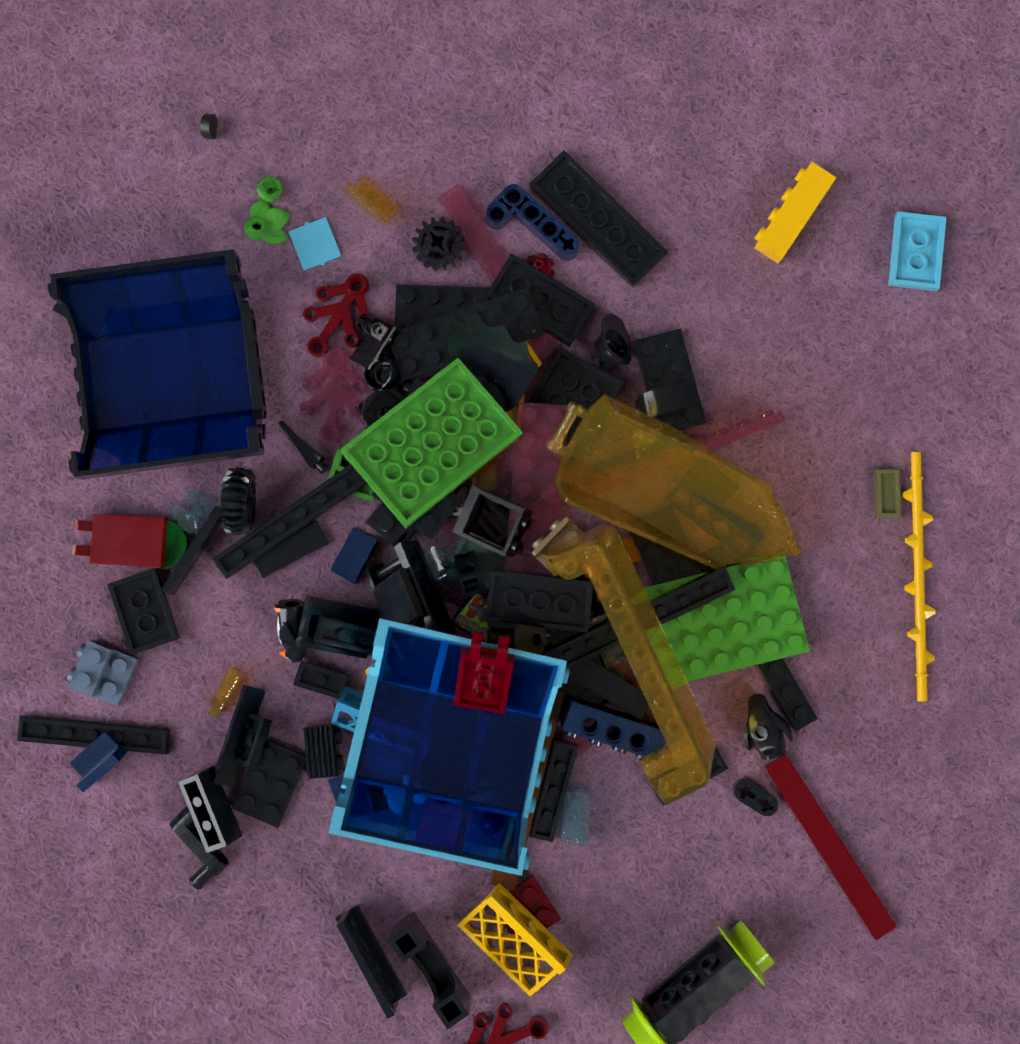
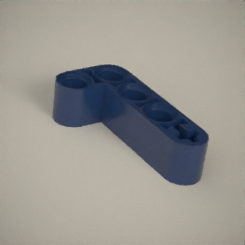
[486,184,579,261]

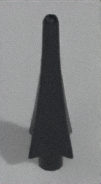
[279,421,328,474]

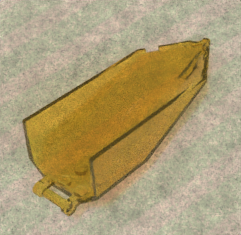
[546,394,802,569]

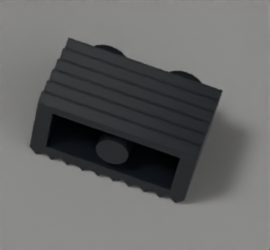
[303,724,344,779]

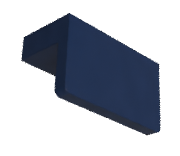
[331,528,379,584]
[70,731,127,792]

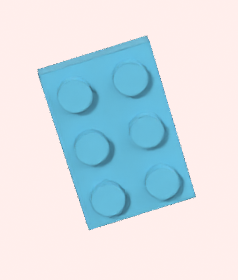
[888,212,946,291]

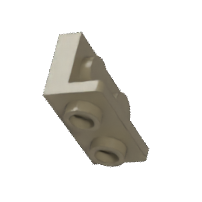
[532,516,590,576]

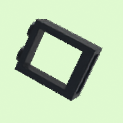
[453,485,533,558]

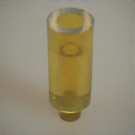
[208,667,245,718]

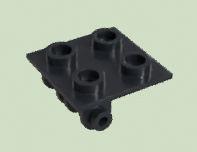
[350,316,396,370]

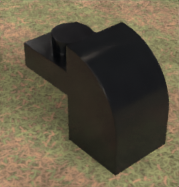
[635,383,690,424]

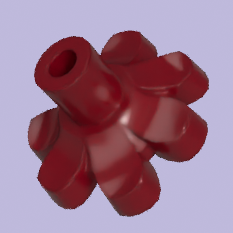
[527,253,555,277]

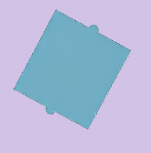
[288,217,341,271]

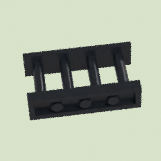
[363,540,457,660]

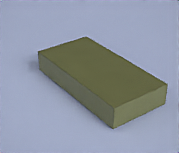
[874,469,902,519]

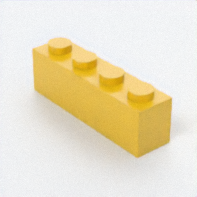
[754,162,837,264]

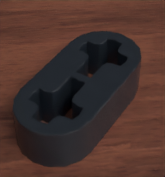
[733,779,778,816]

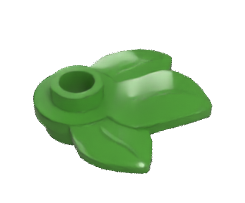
[244,199,290,245]

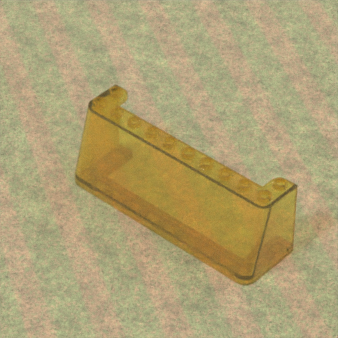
[542,524,715,805]

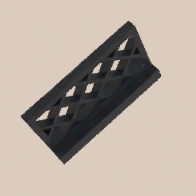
[335,904,407,1019]

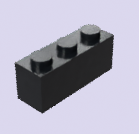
[178,766,243,853]

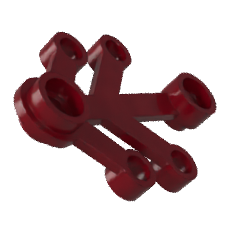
[303,274,373,358]
[463,1003,548,1044]

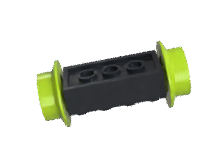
[622,920,775,1044]

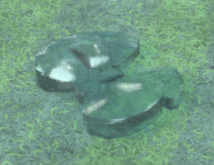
[172,491,214,534]

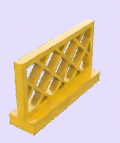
[457,883,573,996]

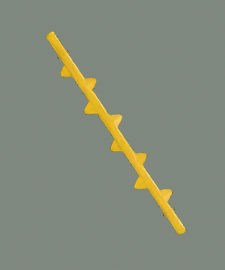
[902,452,936,702]

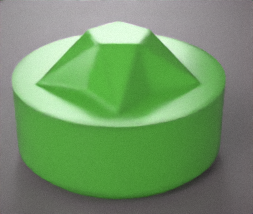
[257,176,283,202]

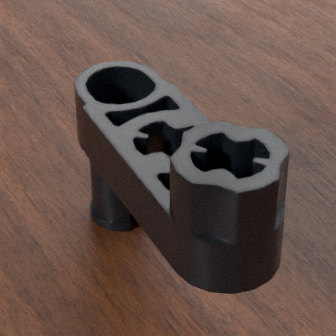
[170,806,229,890]

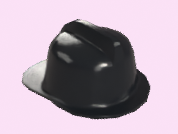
[594,313,631,368]

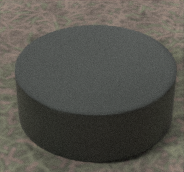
[200,113,218,139]

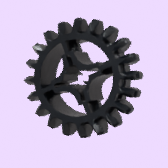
[220,467,256,535]

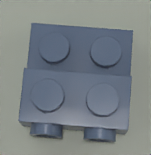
[67,640,139,706]

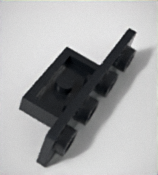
[211,685,272,787]

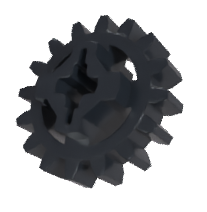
[412,216,466,272]

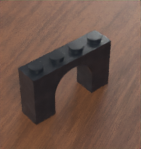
[388,912,471,1030]

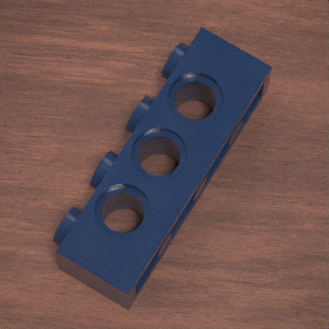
[560,695,668,761]

